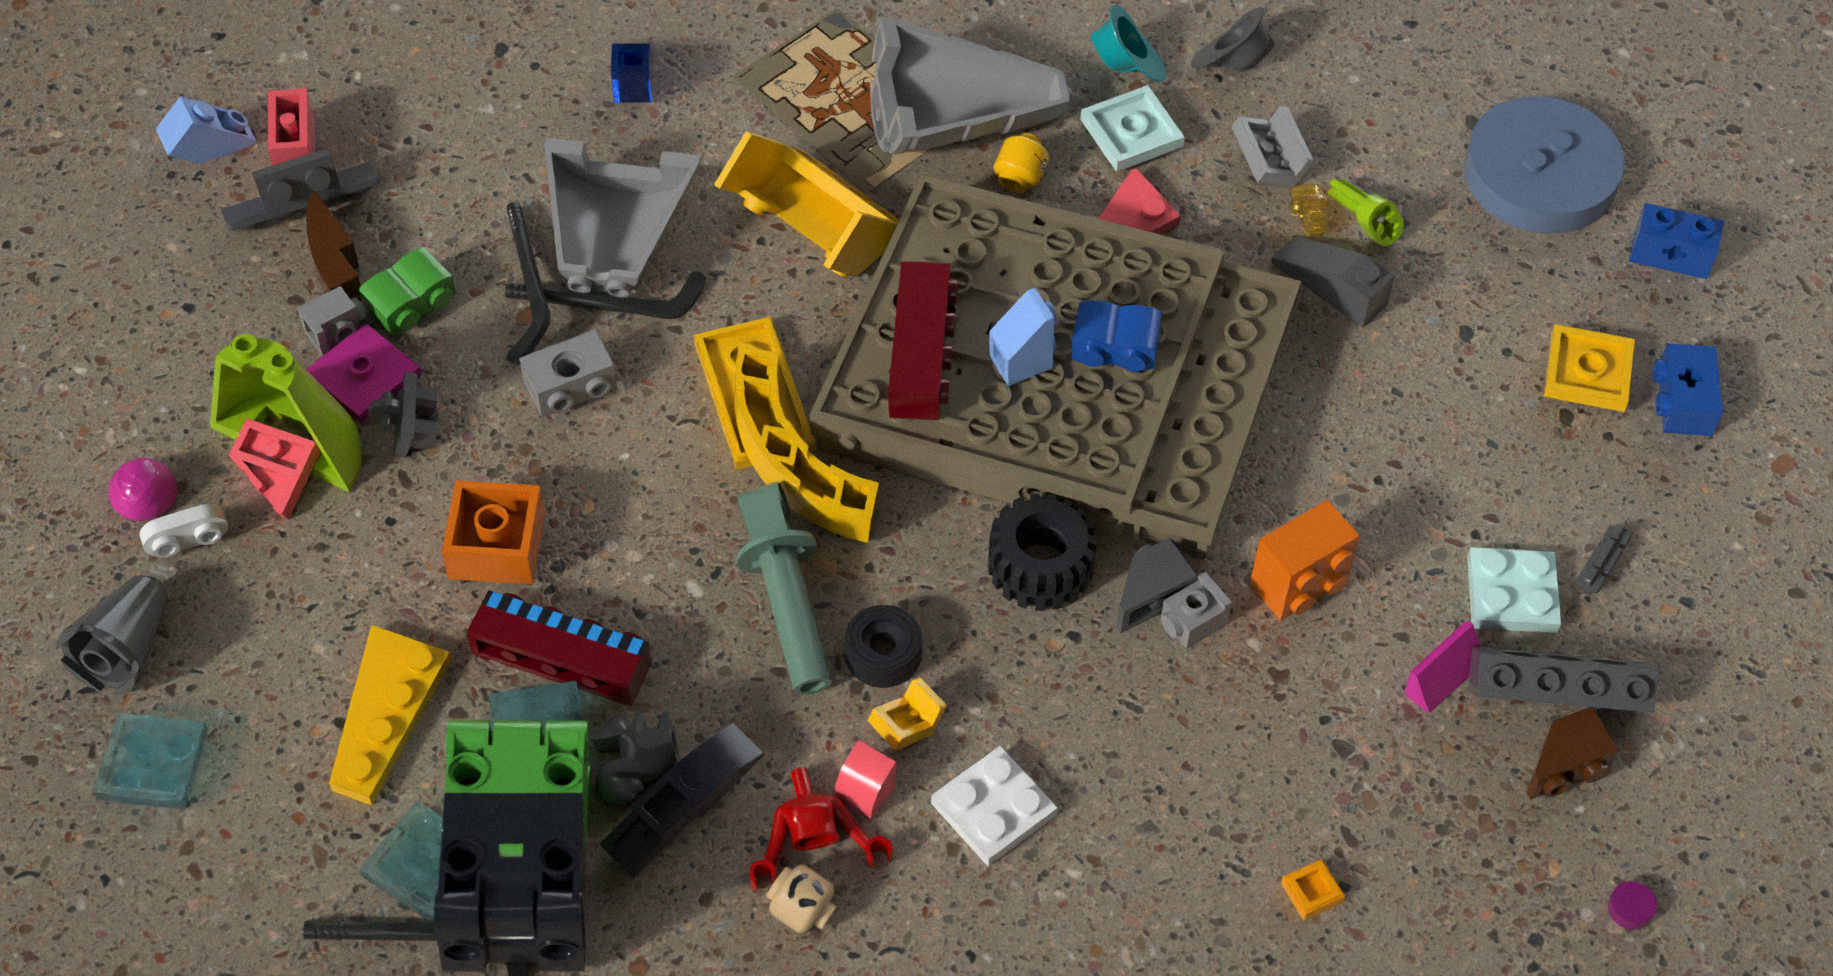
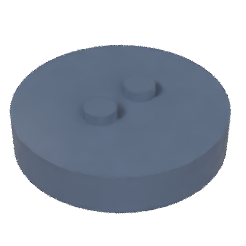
[1464,96,1624,233]

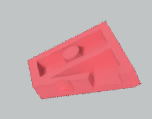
[1098,168,1180,235]
[229,418,321,520]

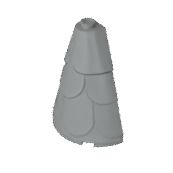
[870,18,1072,155]

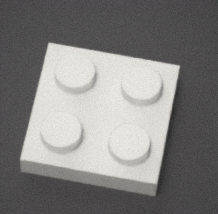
[931,746,1058,867]

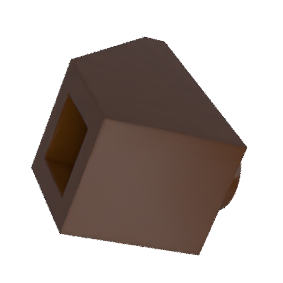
[1526,707,1619,800]

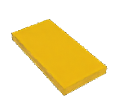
[693,316,816,470]

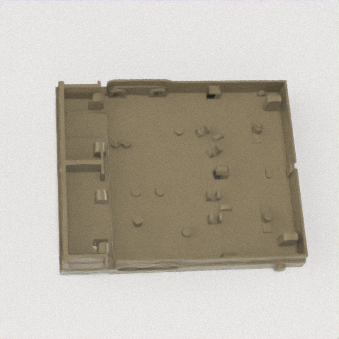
[809,174,1301,560]

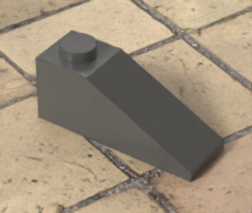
[1271,236,1395,328]

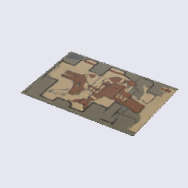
[732,8,930,192]

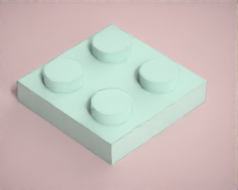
[1080,85,1185,172]
[1467,547,1561,633]

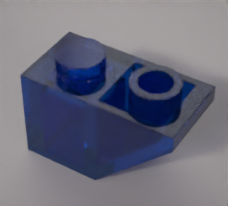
[611,41,654,103]

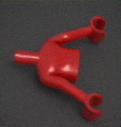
[749,767,892,891]

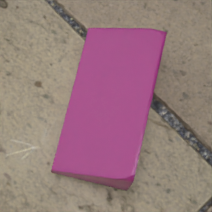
[1405,620,1480,712]

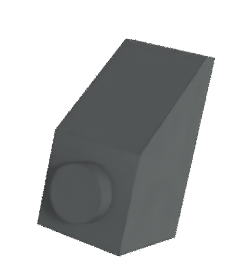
[1116,538,1197,633]

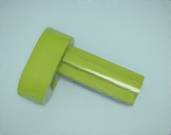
[1327,178,1404,246]

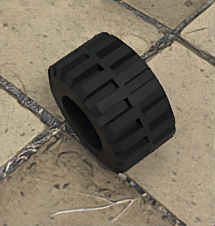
[988,494,1097,611]

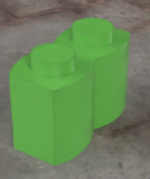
[359,247,456,335]

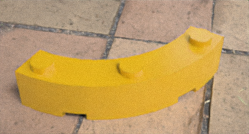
[734,345,879,543]

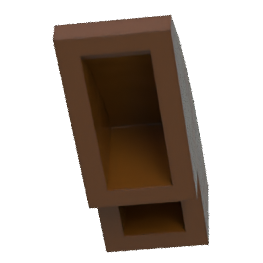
[306,192,362,302]

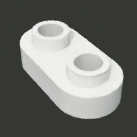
[139,504,228,558]

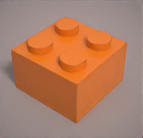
[442,480,545,585]
[1249,499,1360,621]

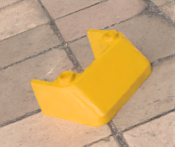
[714,131,900,278]

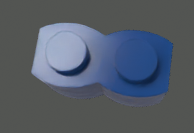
[1072,300,1162,372]

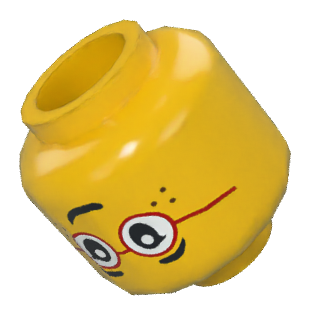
[993,133,1050,193]

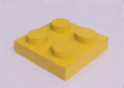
[1543,324,1635,412]

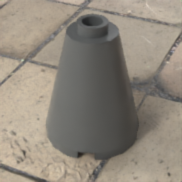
[56,575,169,694]

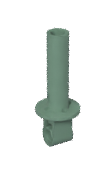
[736,481,832,695]

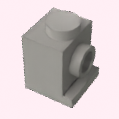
[298,286,367,356]
[1161,572,1232,649]

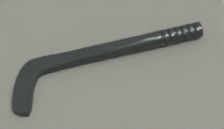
[506,202,551,365]
[505,271,706,319]
[303,921,528,976]

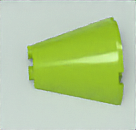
[210,334,363,492]

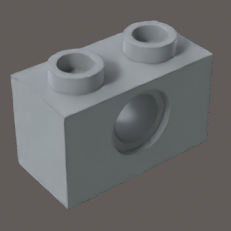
[519,330,617,418]

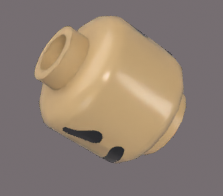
[766,865,837,934]

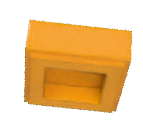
[1281,859,1345,921]

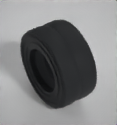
[844,605,923,688]

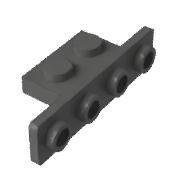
[221,148,380,231]

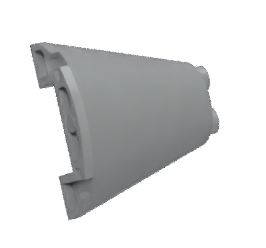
[544,137,701,298]

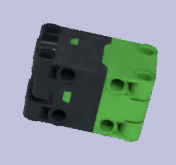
[434,720,591,972]

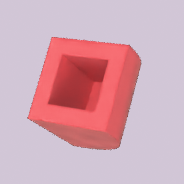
[834,740,896,820]

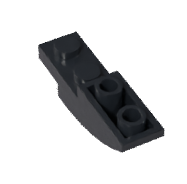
[599,723,765,879]

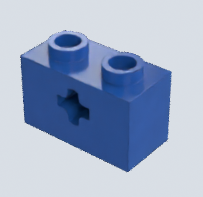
[1629,203,1724,279]
[1653,343,1723,436]

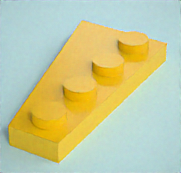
[329,625,452,805]

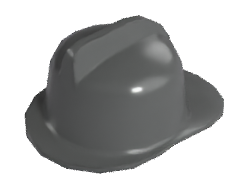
[1191,7,1274,72]

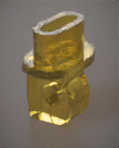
[1289,183,1330,237]

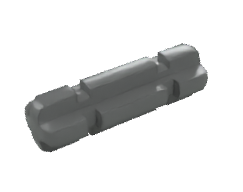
[1576,523,1632,595]

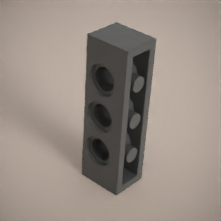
[1468,647,1659,713]

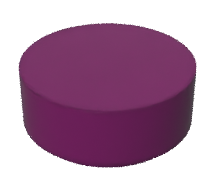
[1608,881,1657,930]

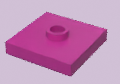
[307,323,422,424]

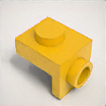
[867,677,946,751]

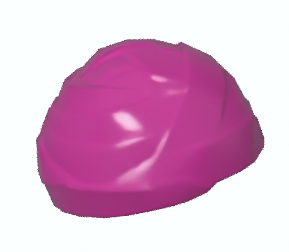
[108,458,178,521]

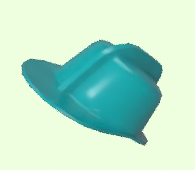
[1091,5,1166,82]

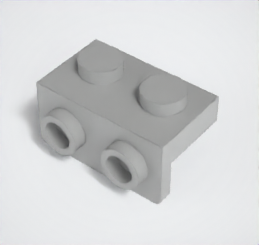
[1231,106,1313,187]

